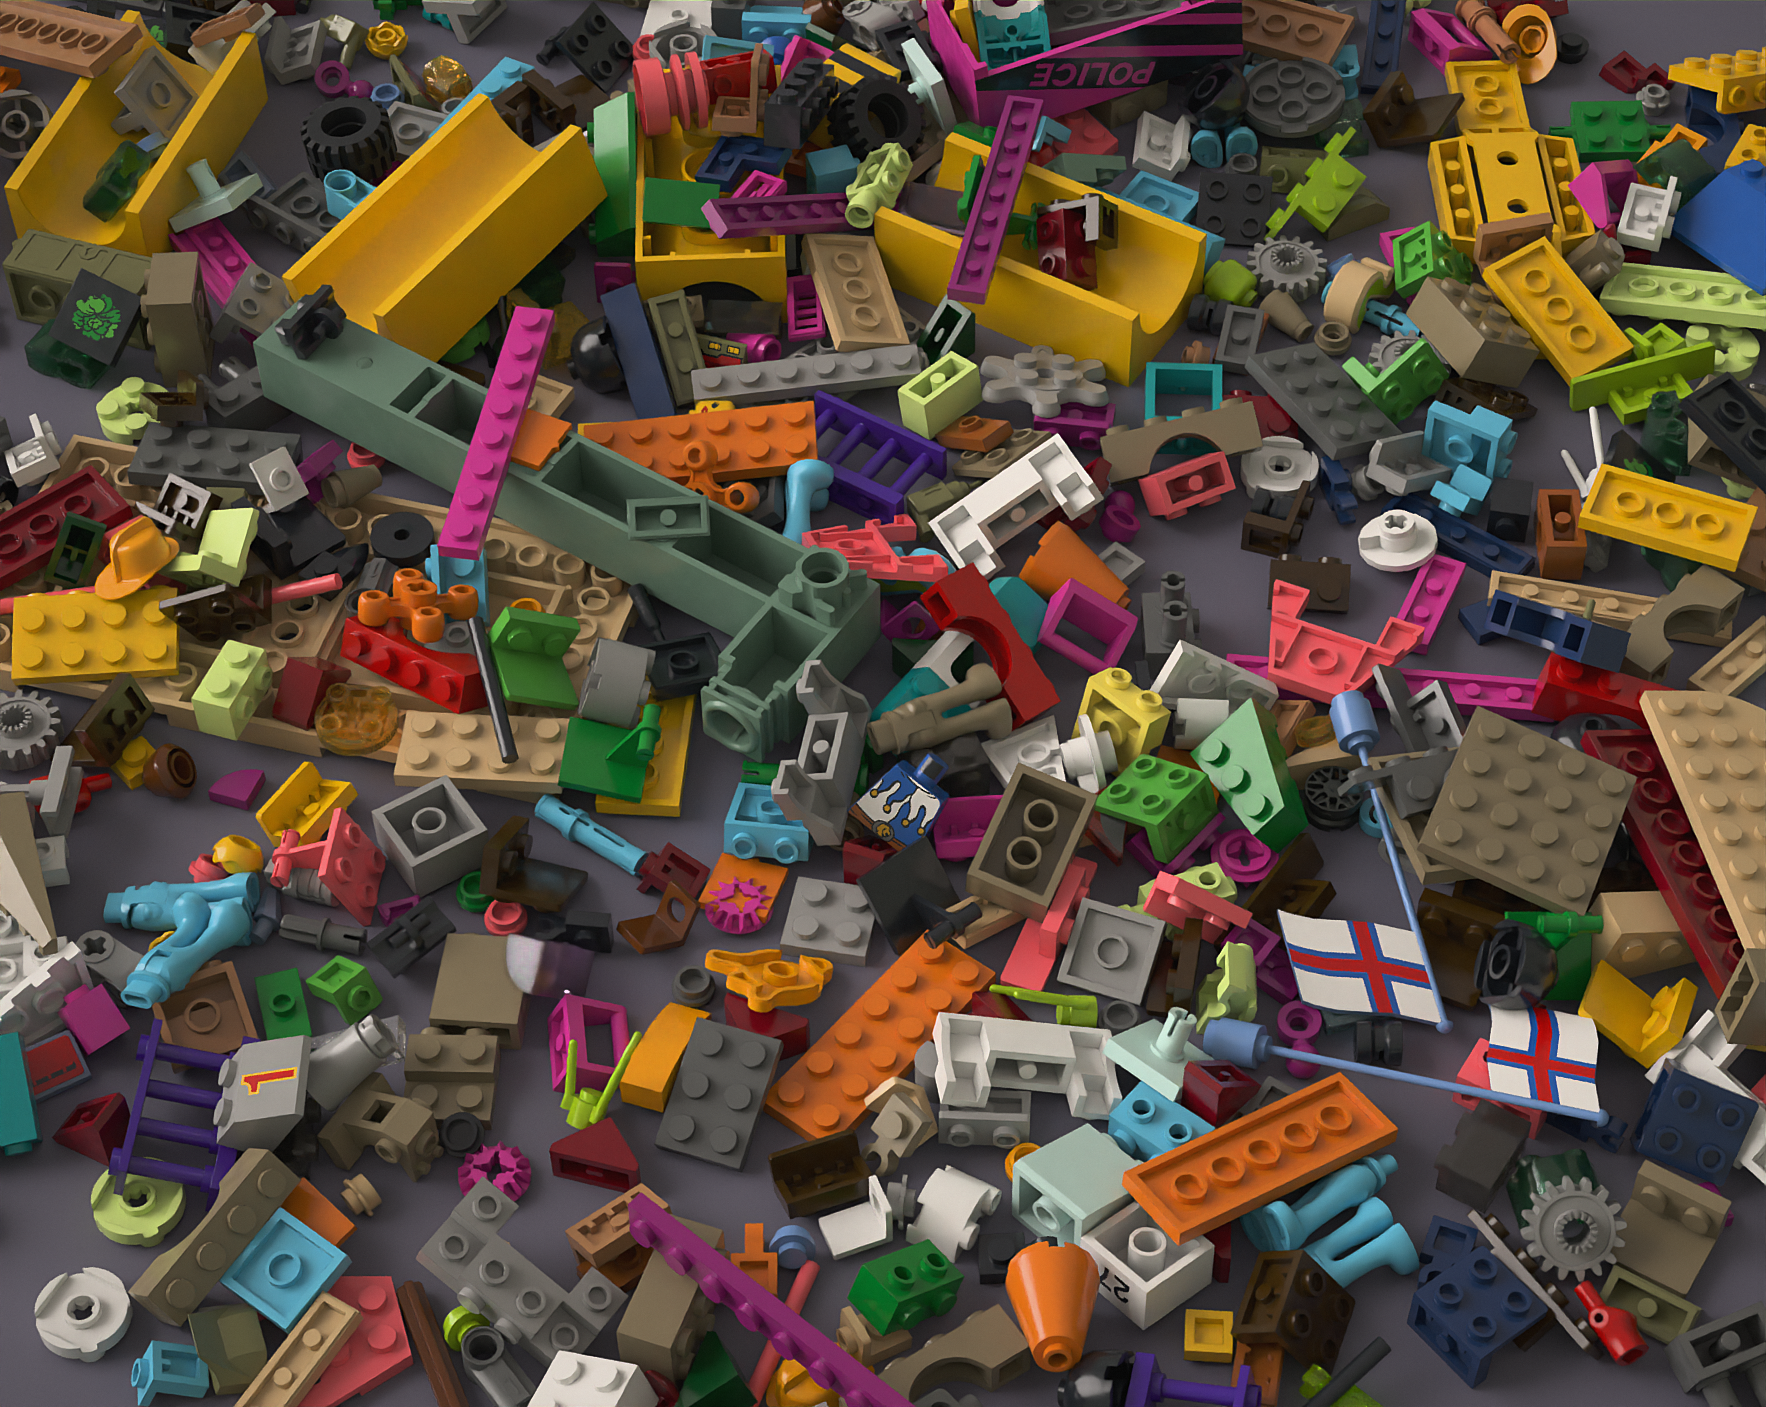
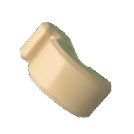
[1323,257,1395,334]

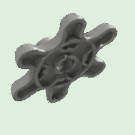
[980,345,1109,418]

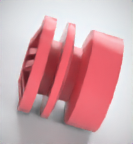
[633,51,710,137]

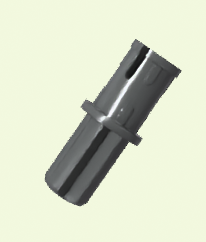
[279,914,368,956]

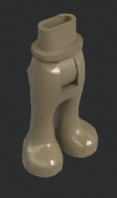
[867,663,1012,755]

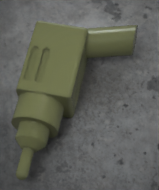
[319,14,369,70]
[907,480,983,543]

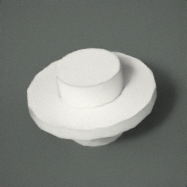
[1358,509,1438,572]
[1059,714,1118,796]

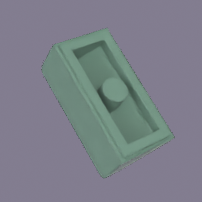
[626,495,710,541]

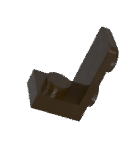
[1037,193,1118,251]
[1241,480,1315,559]

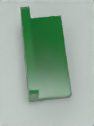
[642,177,720,230]

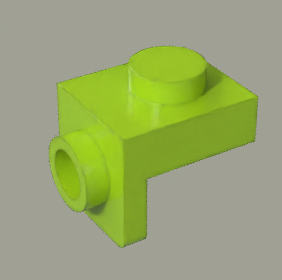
[1623,323,1687,362]

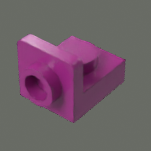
[297,439,343,504]

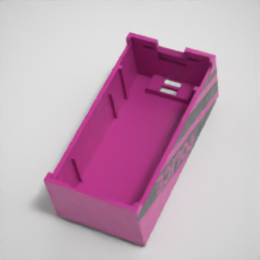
[926,0,1243,128]

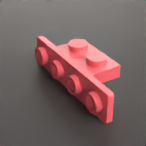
[1000,856,1097,992]

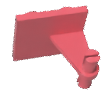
[270,807,386,927]

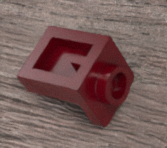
[636,842,711,905]

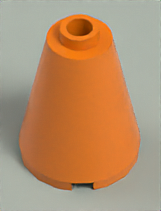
[1019,521,1132,610]
[1005,1241,1100,1372]

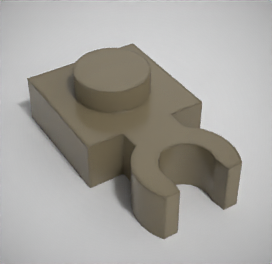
[861,1092,933,1177]

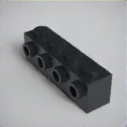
[764,58,839,149]

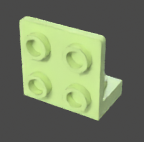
[157,508,259,588]

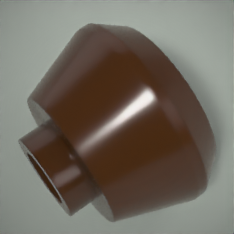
[802,0,845,35]
[142,743,197,798]

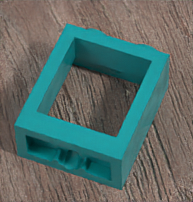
[1144,362,1222,455]

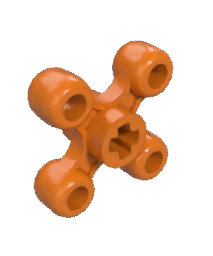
[683,440,760,514]
[358,568,479,643]

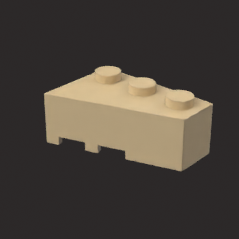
[1588,891,1697,979]

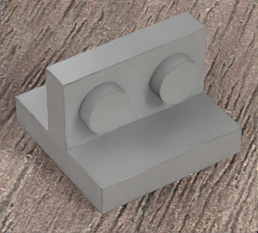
[422,0,508,44]
[111,45,199,141]

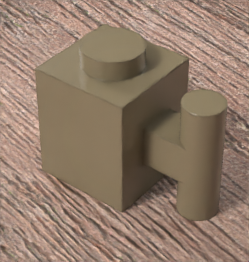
[1565,229,1625,294]

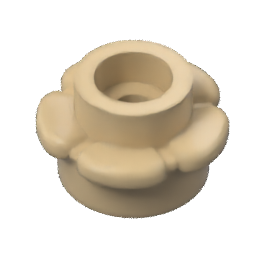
[340,1173,382,1217]

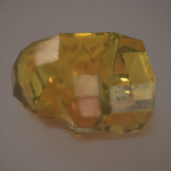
[422,55,473,105]

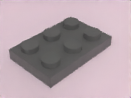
[654,1017,784,1173]

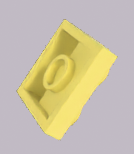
[1071,667,1171,777]

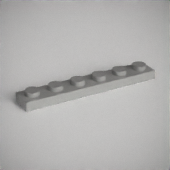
[691,344,921,407]

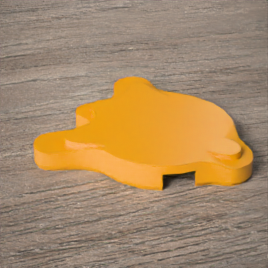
[705,949,833,1012]

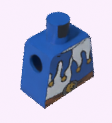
[848,752,950,852]

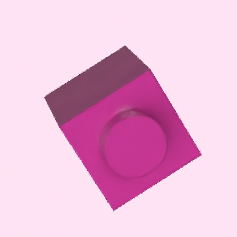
[57,983,130,1057]

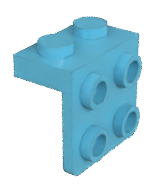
[741,5,812,43]

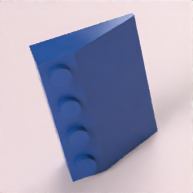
[1671,159,1766,296]

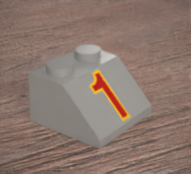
[213,1035,312,1152]

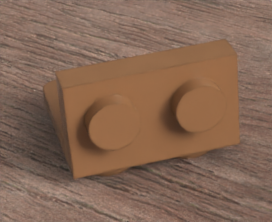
[712,43,770,137]
[1473,212,1554,307]

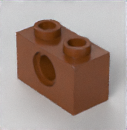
[1533,489,1587,580]

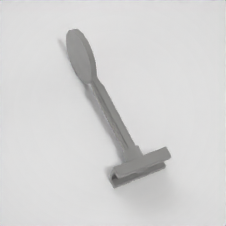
[0,746,84,838]

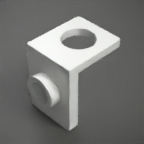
[249,447,310,513]
[818,1175,893,1260]

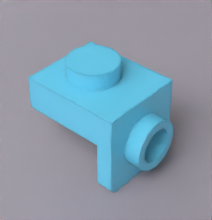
[1430,464,1493,517]

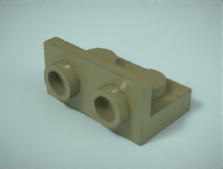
[1260,146,1329,193]

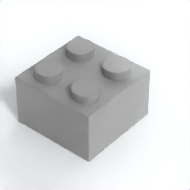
[371,775,489,898]

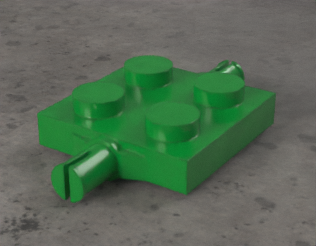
[1548,100,1671,163]

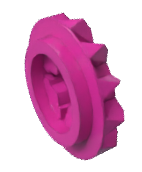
[1210,829,1279,889]
[705,876,774,934]
[458,1140,531,1202]

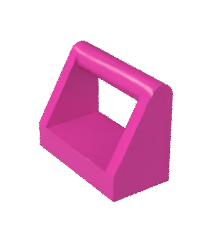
[1408,8,1493,76]
[1568,159,1639,228]
[1037,577,1138,675]
[547,994,630,1093]

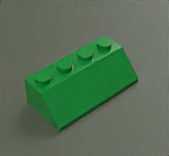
[587,92,638,257]

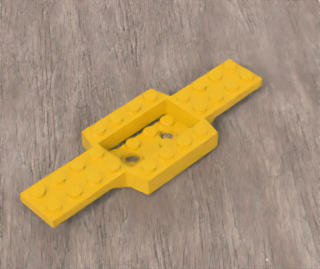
[1428,60,1595,359]

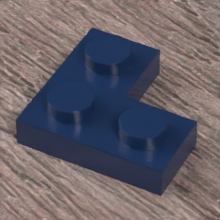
[695,135,792,193]

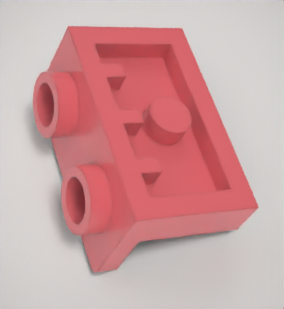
[1143,871,1253,944]

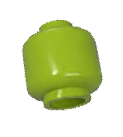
[1203,259,1258,308]

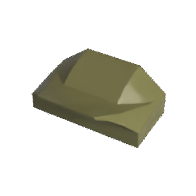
[1314,185,1390,242]
[187,1303,267,1395]

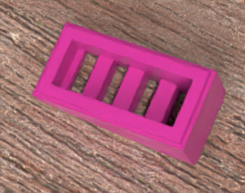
[787,274,827,343]

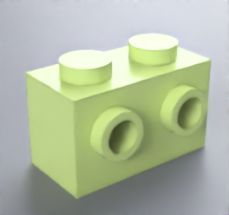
[897,351,983,440]
[191,639,273,741]

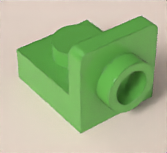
[305,955,383,1026]

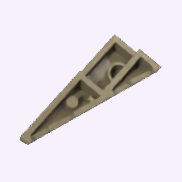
[0,792,58,955]

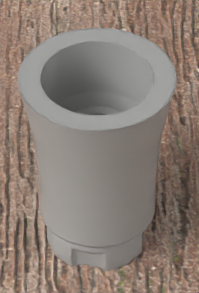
[306,1014,399,1112]

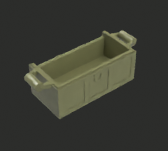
[2,229,152,351]

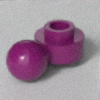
[314,60,374,98]
[1099,490,1141,543]
[1276,1001,1322,1079]

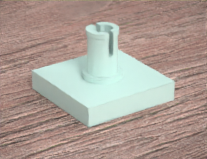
[901,38,957,134]
[169,158,263,233]
[1102,1007,1214,1102]

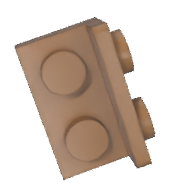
[565,1183,673,1269]

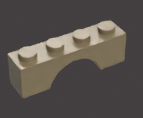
[1100,397,1263,487]
[1619,564,1745,684]
[128,1148,301,1327]
[839,1304,1031,1407]

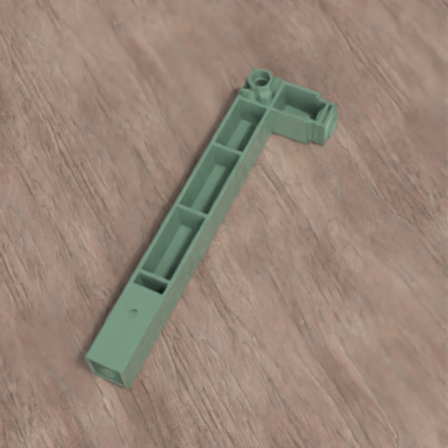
[253,297,881,763]

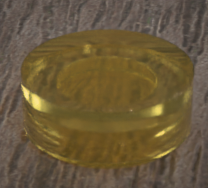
[1294,716,1336,747]

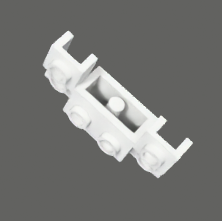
[928,433,1104,580]
[0,835,70,1000]
[1645,1009,1766,1185]
[932,1012,1122,1120]

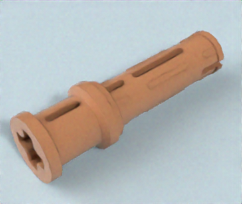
[1455,0,1521,64]

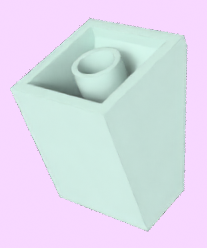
[1012,1123,1144,1247]

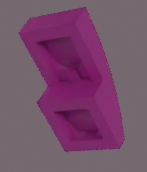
[1220,918,1299,1005]

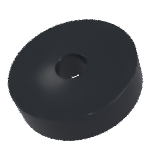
[370,512,435,569]

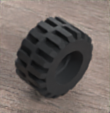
[827,74,926,163]
[300,96,397,183]

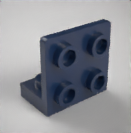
[1629,1057,1759,1186]
[1407,1246,1548,1389]

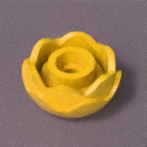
[365,21,408,60]
[212,835,264,874]

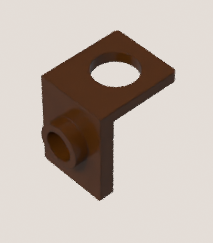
[616,880,701,955]

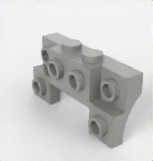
[771,660,872,846]
[416,1176,629,1369]

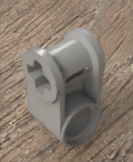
[842,0,901,51]
[76,930,144,1009]

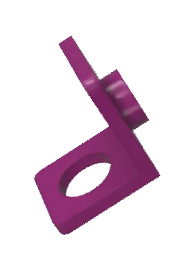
[594,262,637,303]
[880,599,940,642]

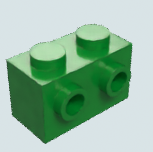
[847,1239,965,1336]

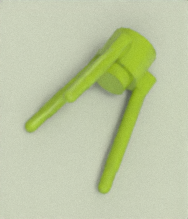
[989,984,1098,1028]
[560,1031,642,1130]

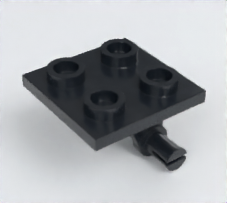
[536,2,634,93]
[856,836,983,954]

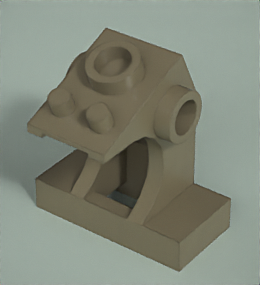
[317,1072,444,1183]

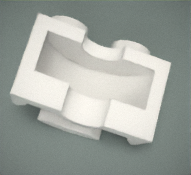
[1173,698,1233,750]
[905,1165,1002,1263]

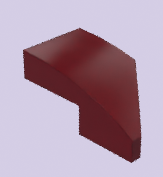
[1599,50,1677,94]

